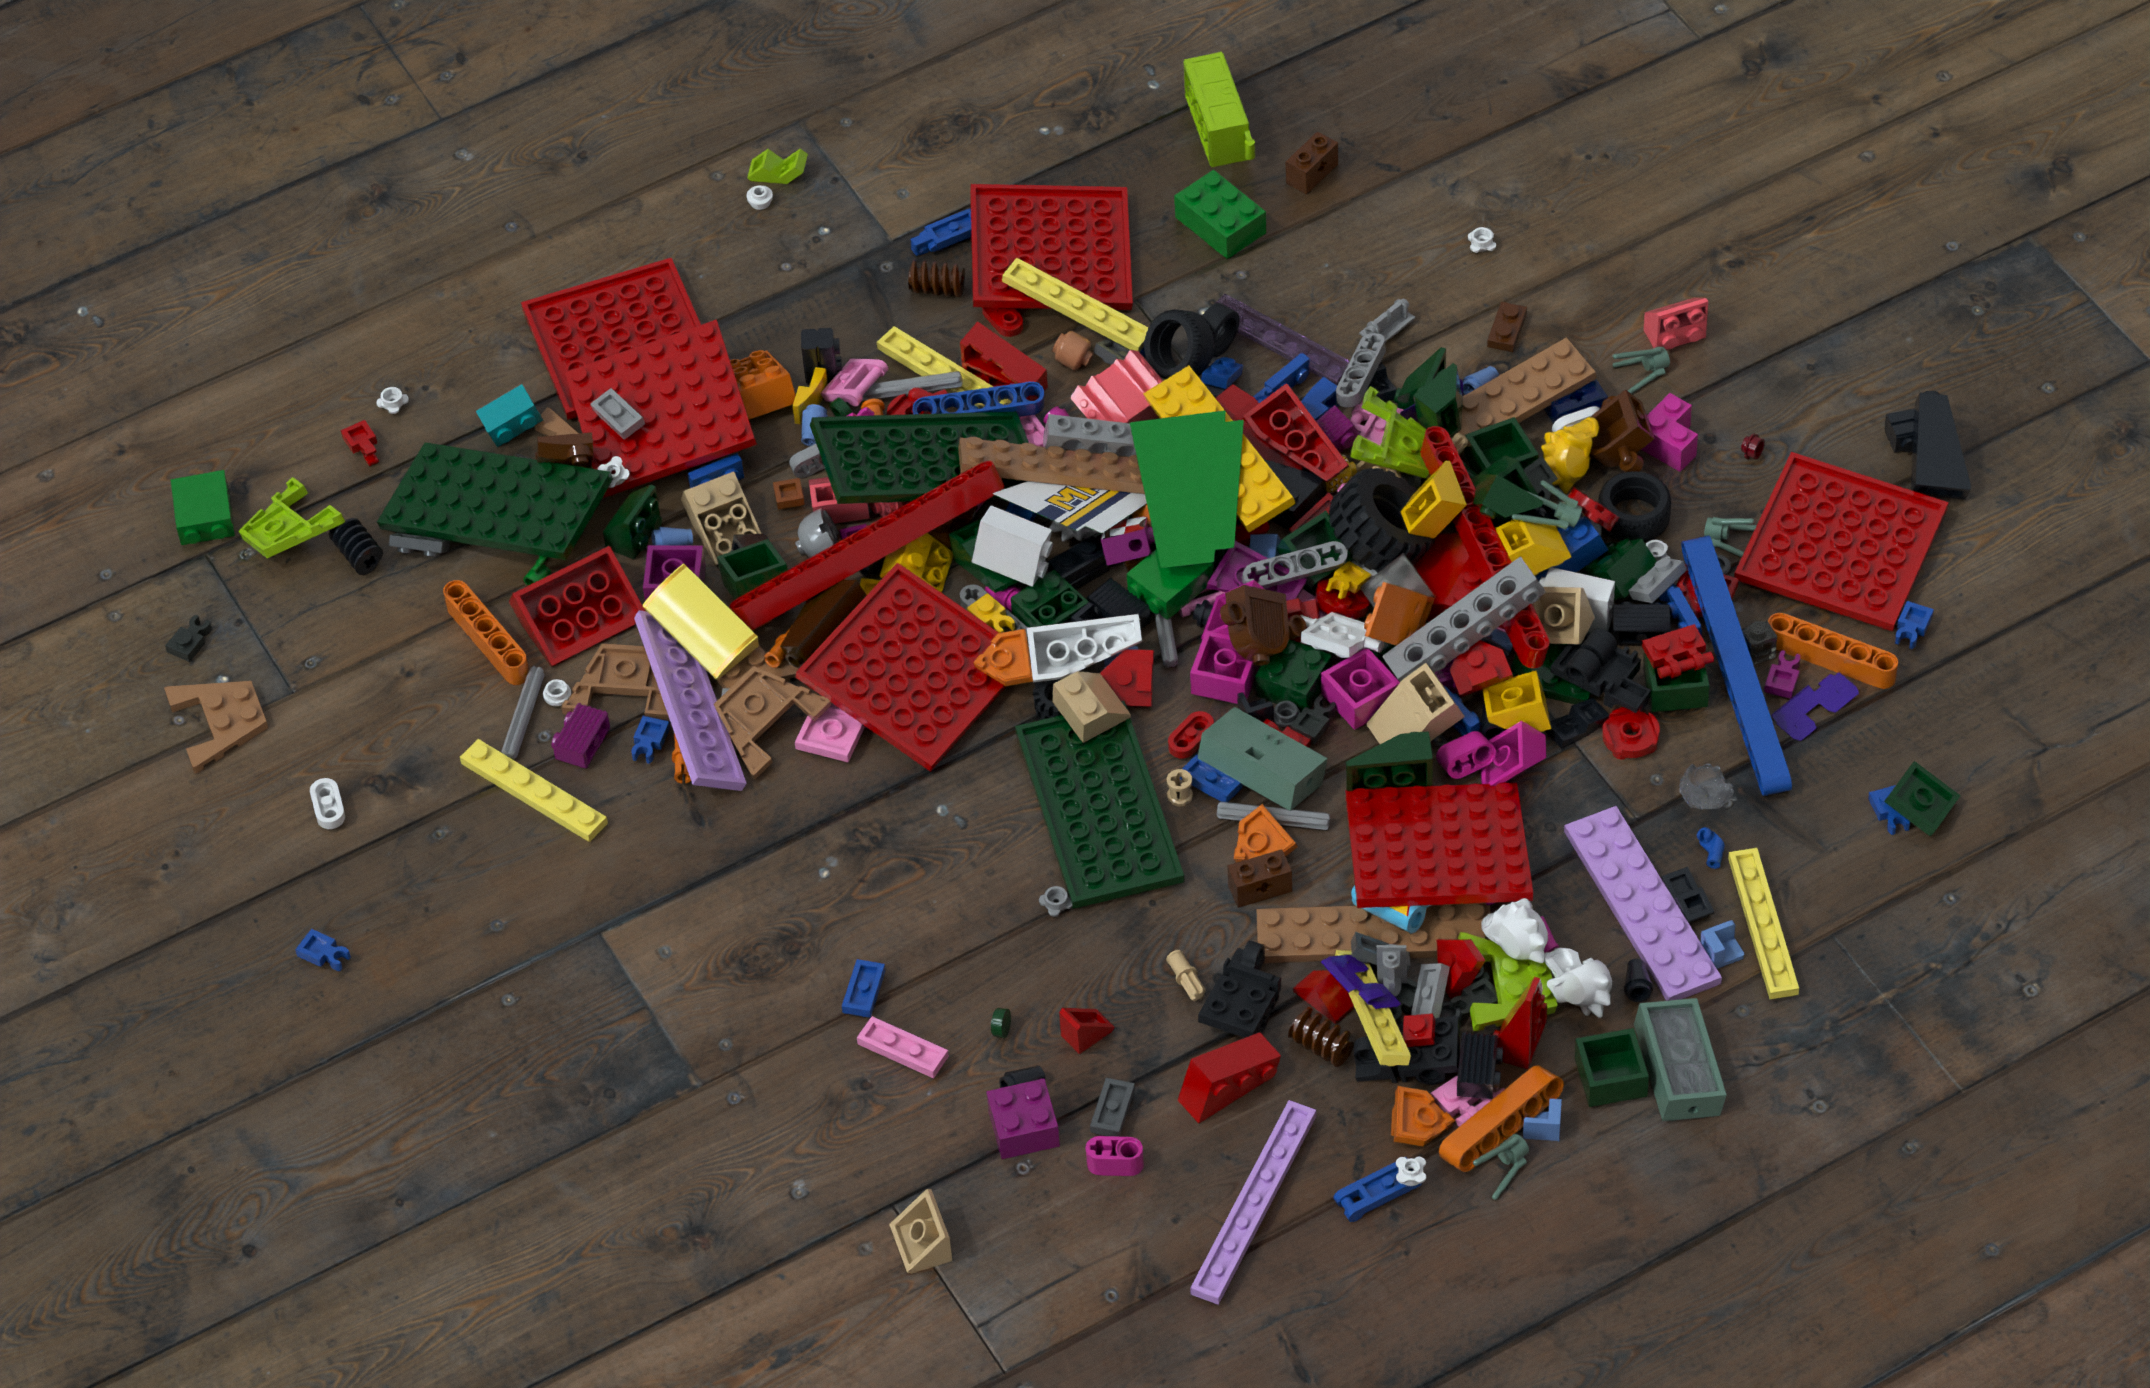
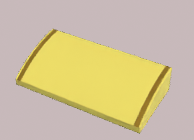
[643,563,759,680]

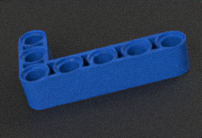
[913,382,1045,417]

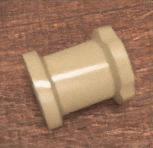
[1167,769,1193,807]

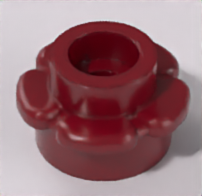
[1741,433,1765,459]

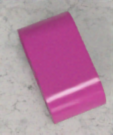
[1436,731,1497,779]
[1086,1136,1144,1176]

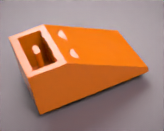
[730,350,796,420]
[1364,582,1435,646]

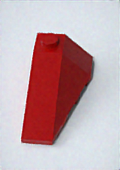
[1243,383,1350,483]
[1215,384,1304,470]
[1493,977,1547,1069]

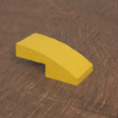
[793,367,828,424]

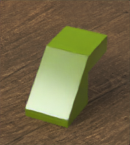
[747,149,808,184]

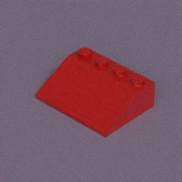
[1402,533,1483,627]
[509,546,645,667]

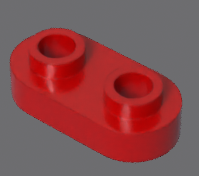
[982,307,1023,337]
[1168,711,1214,759]

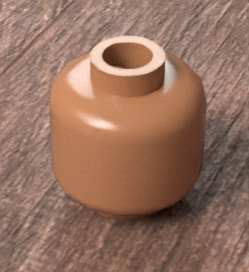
[1052,331,1094,371]

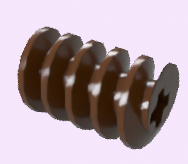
[908,260,965,297]
[1288,1007,1354,1067]

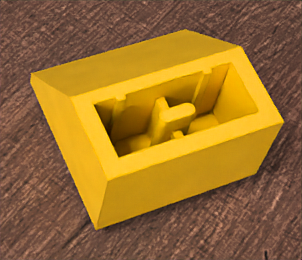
[1401,460,1467,538]
[1495,519,1571,576]
[880,533,953,593]

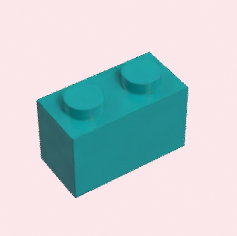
[476,384,543,447]

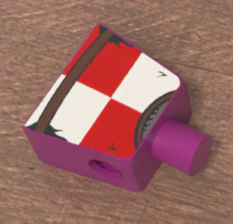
[1101,517,1155,565]

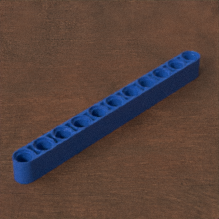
[1681,536,1792,796]

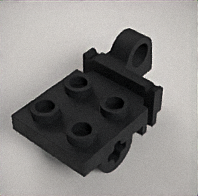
[1551,628,1651,713]
[1198,940,1281,1038]
[1354,1016,1461,1085]

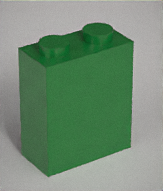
[170,470,235,545]
[1126,549,1214,620]

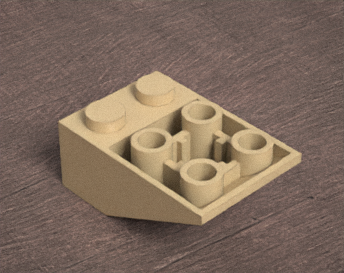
[681,472,761,566]
[1366,663,1465,744]

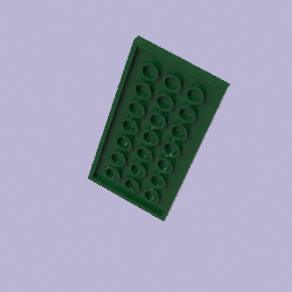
[810,411,1029,504]
[377,442,613,560]
[1015,701,1185,909]

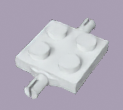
[1300,612,1384,658]

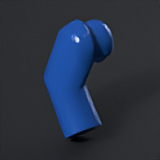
[1697,827,1725,869]

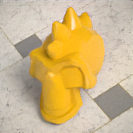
[1541,417,1599,494]

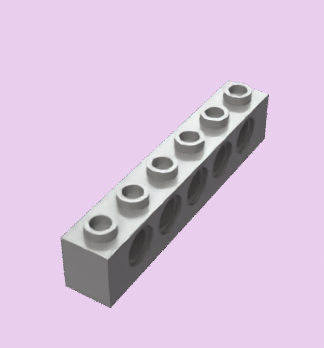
[1043,414,1136,457]
[1382,556,1546,682]

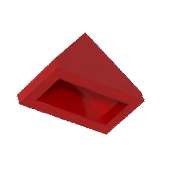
[1293,970,1355,1024]
[1059,1008,1115,1054]

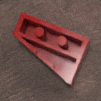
[960,321,1048,401]
[1178,1032,1281,1124]

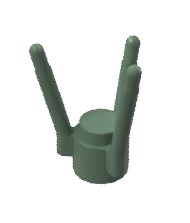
[1613,346,1670,394]
[1512,480,1582,530]
[1704,517,1757,558]
[1473,1134,1529,1200]

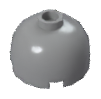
[795,508,839,558]

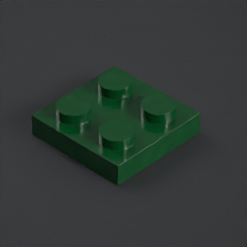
[1884,761,1961,837]

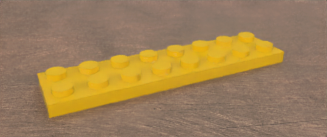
[1143,366,1296,532]

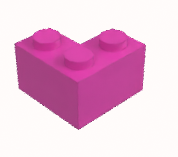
[1641,393,1698,472]

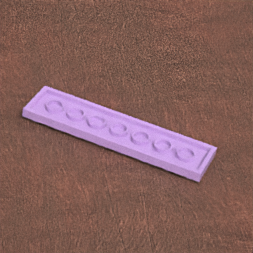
[634,610,747,791]
[1564,806,1722,1001]

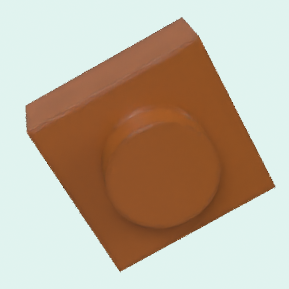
[773,478,805,510]

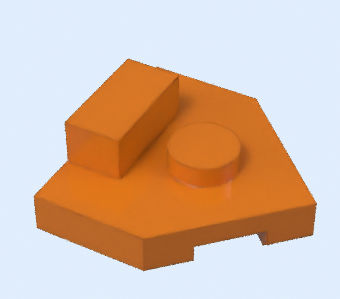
[973,629,1033,686]
[1234,804,1298,863]
[1391,1086,1455,1146]

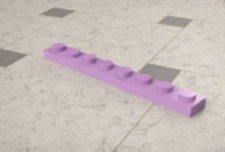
[1190,1100,1316,1305]

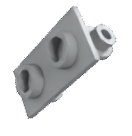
[1359,298,1415,343]
[1376,944,1407,997]

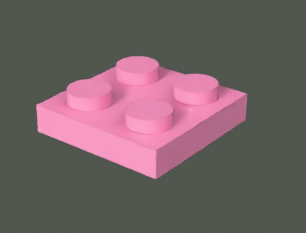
[795,704,865,762]

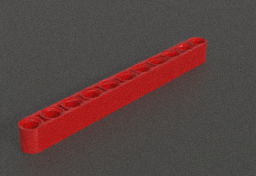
[1420,426,1550,668]
[729,461,1005,630]

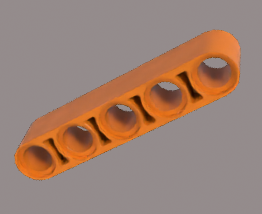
[443,580,529,685]
[1766,613,1898,689]
[1439,1065,1564,1172]

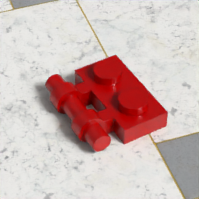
[1642,624,1714,679]

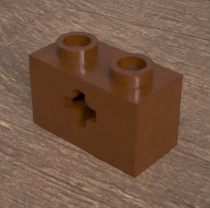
[1285,131,1338,195]
[1227,849,1292,908]

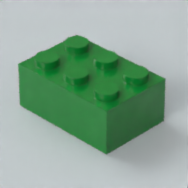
[1174,169,1266,259]

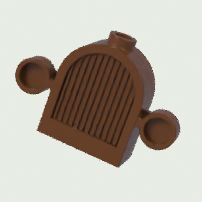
[1589,389,1655,473]
[1220,585,1307,666]

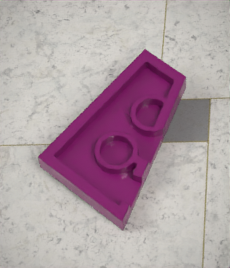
[1206,541,1307,601]

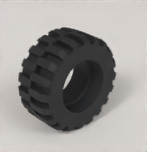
[1329,468,1436,575]

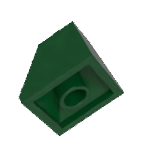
[1394,347,1446,410]
[1473,474,1544,520]

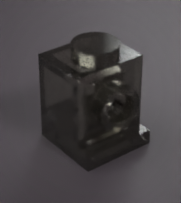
[1742,621,1777,665]

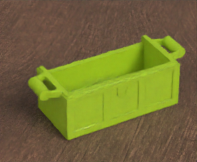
[1183,52,1255,168]

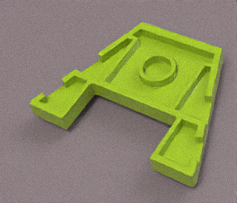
[1350,386,1429,478]
[238,477,345,558]
[1458,932,1557,1031]

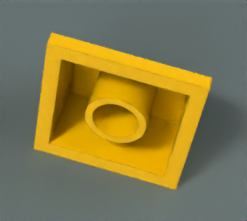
[1482,671,1551,733]

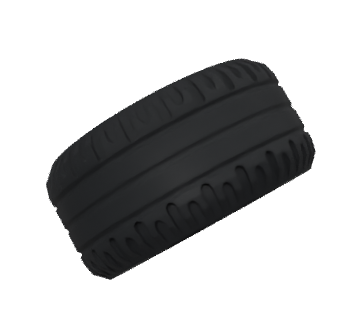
[1144,309,1215,379]
[1598,471,1671,542]

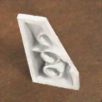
[1027,614,1142,682]

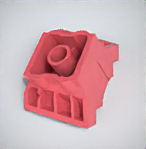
[1071,350,1163,423]

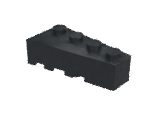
[1264,459,1326,530]

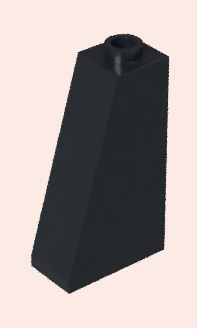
[1911,391,1971,500]

